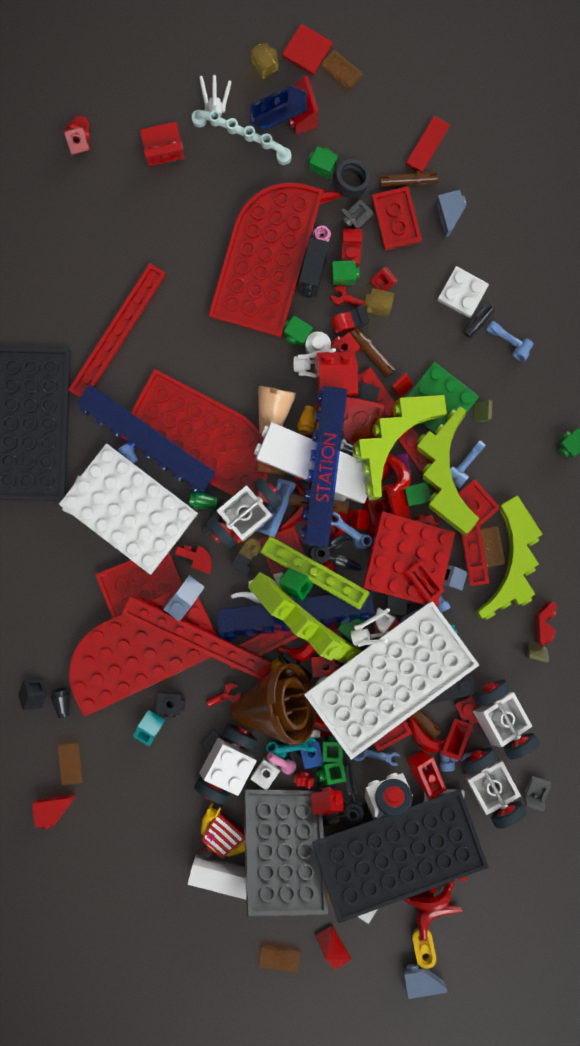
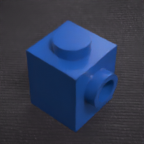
[301,738,324,769]

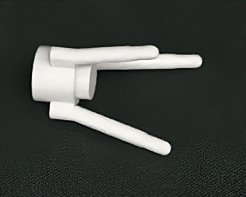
[199,75,231,116]
[294,348,336,378]
[351,608,390,646]

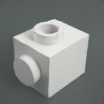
[251,756,280,790]

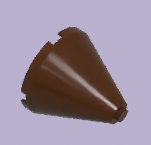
[230,664,317,745]

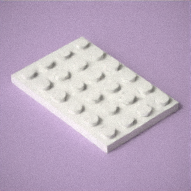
[59,443,198,575]

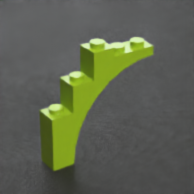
[353,395,447,500]
[417,406,479,537]
[475,495,543,620]
[248,572,361,664]

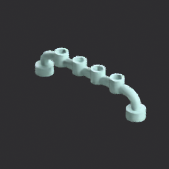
[192,110,291,165]

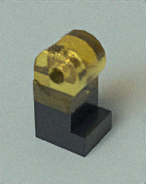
[231,539,261,576]

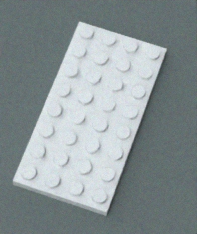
[304,601,479,760]

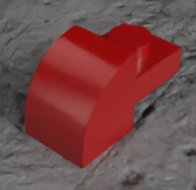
[341,228,362,265]
[175,545,213,574]

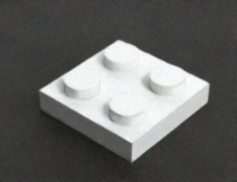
[437,266,489,318]

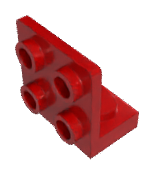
[140,122,185,166]

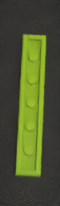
[260,536,370,610]

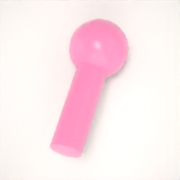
[267,752,296,775]

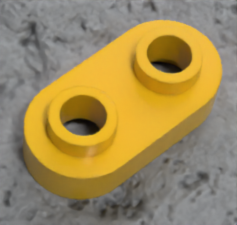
[412,927,436,969]

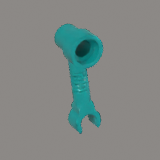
[266,737,316,759]

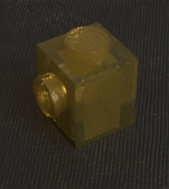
[251,42,279,79]
[365,288,395,317]

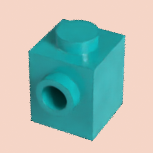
[133,710,165,747]

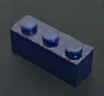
[250,85,307,130]

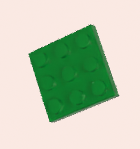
[407,362,479,435]

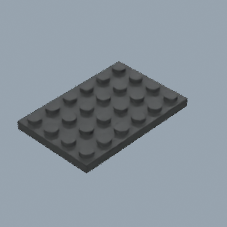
[243,790,328,917]

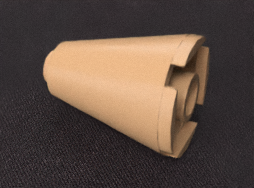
[258,386,296,438]

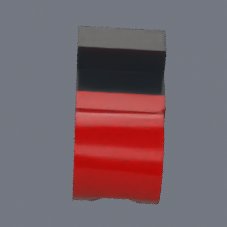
[331,305,369,334]

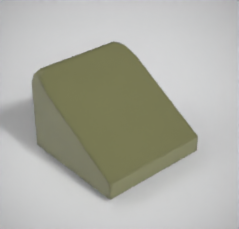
[474,400,492,422]
[525,643,549,663]

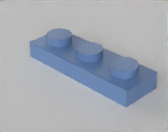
[257,478,296,537]

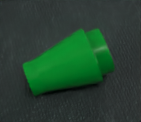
[188,490,217,509]

